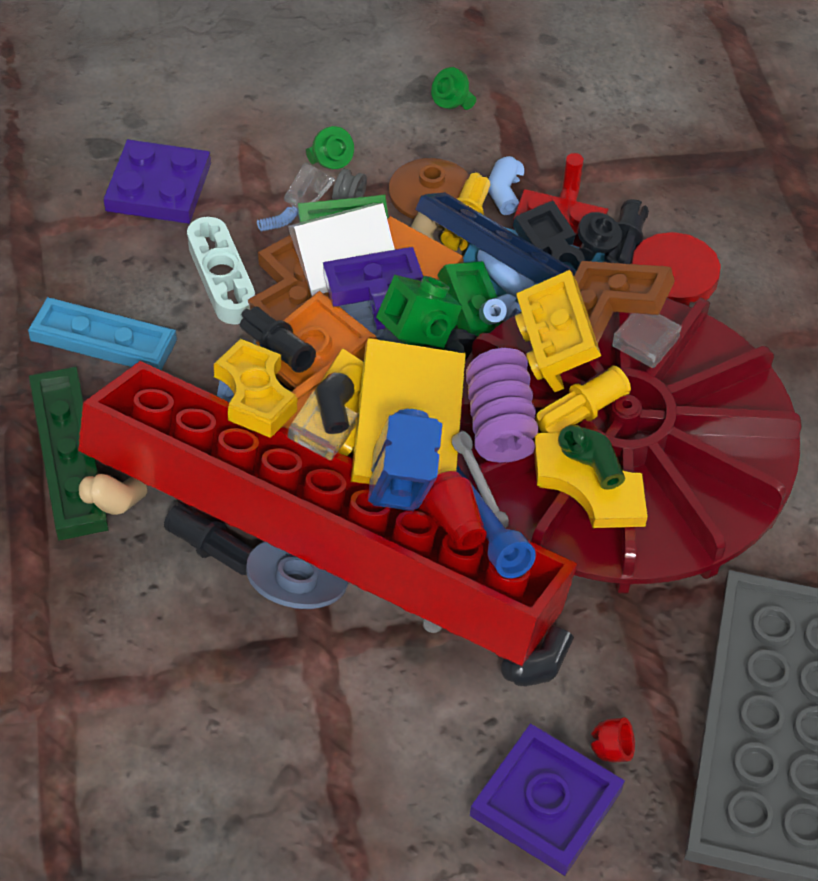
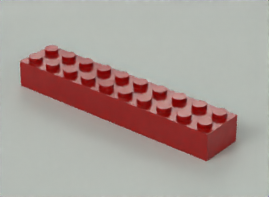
[78,361,578,666]

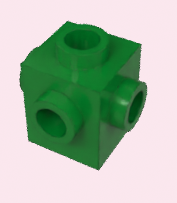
[376,275,463,348]

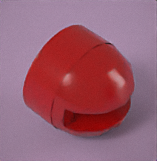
[591,717,635,763]

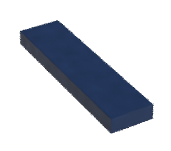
[415,192,576,284]

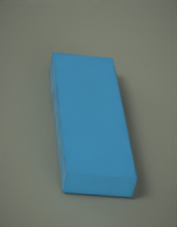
[28,297,177,371]

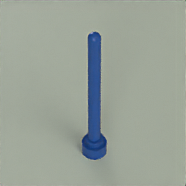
[456,465,536,578]

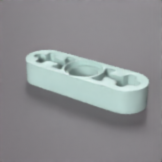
[187,217,255,324]

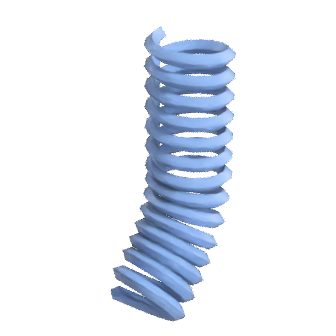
[257,206,298,232]

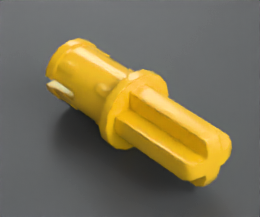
[441,172,491,251]
[535,366,631,433]

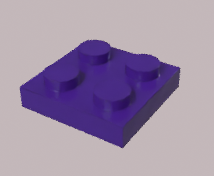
[103,139,211,224]
[470,723,625,876]

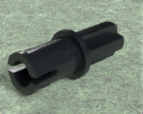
[604,199,649,264]
[239,307,316,373]
[164,502,253,575]

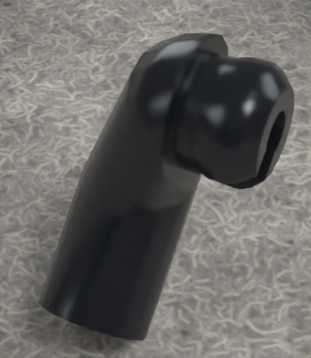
[315,372,355,434]
[501,626,574,687]

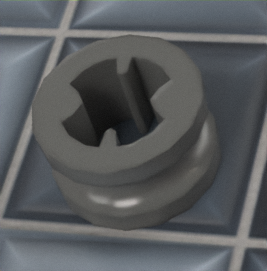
[332,168,367,200]

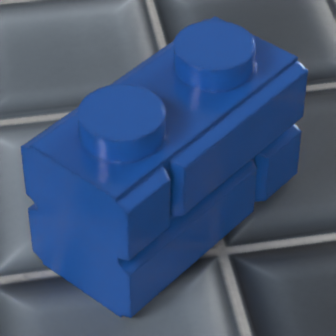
[368,409,442,511]

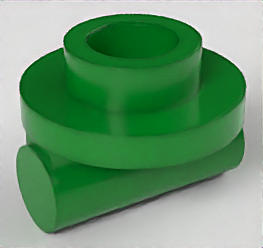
[431,67,476,110]
[306,126,354,170]

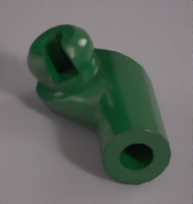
[558,425,625,490]

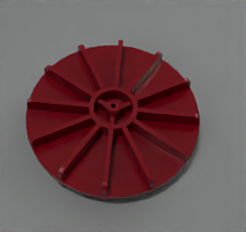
[457,298,802,594]

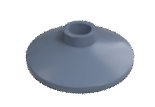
[246,542,349,609]

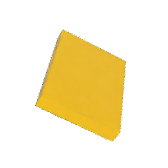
[351,338,466,484]

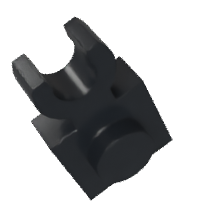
[513,200,585,271]

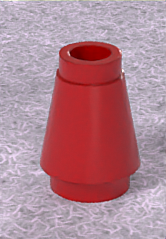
[424,471,487,550]

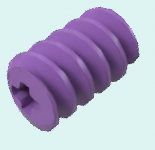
[466,348,538,463]

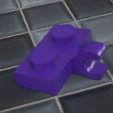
[323,247,423,330]

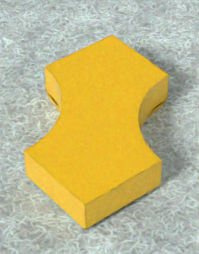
[214,339,297,438]
[533,432,648,528]

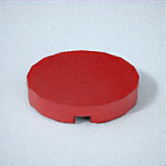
[632,232,721,306]

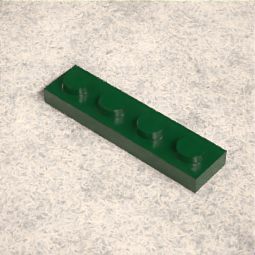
[29,367,109,541]

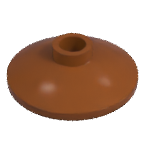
[389,158,470,219]

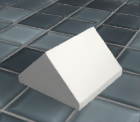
[288,203,395,296]

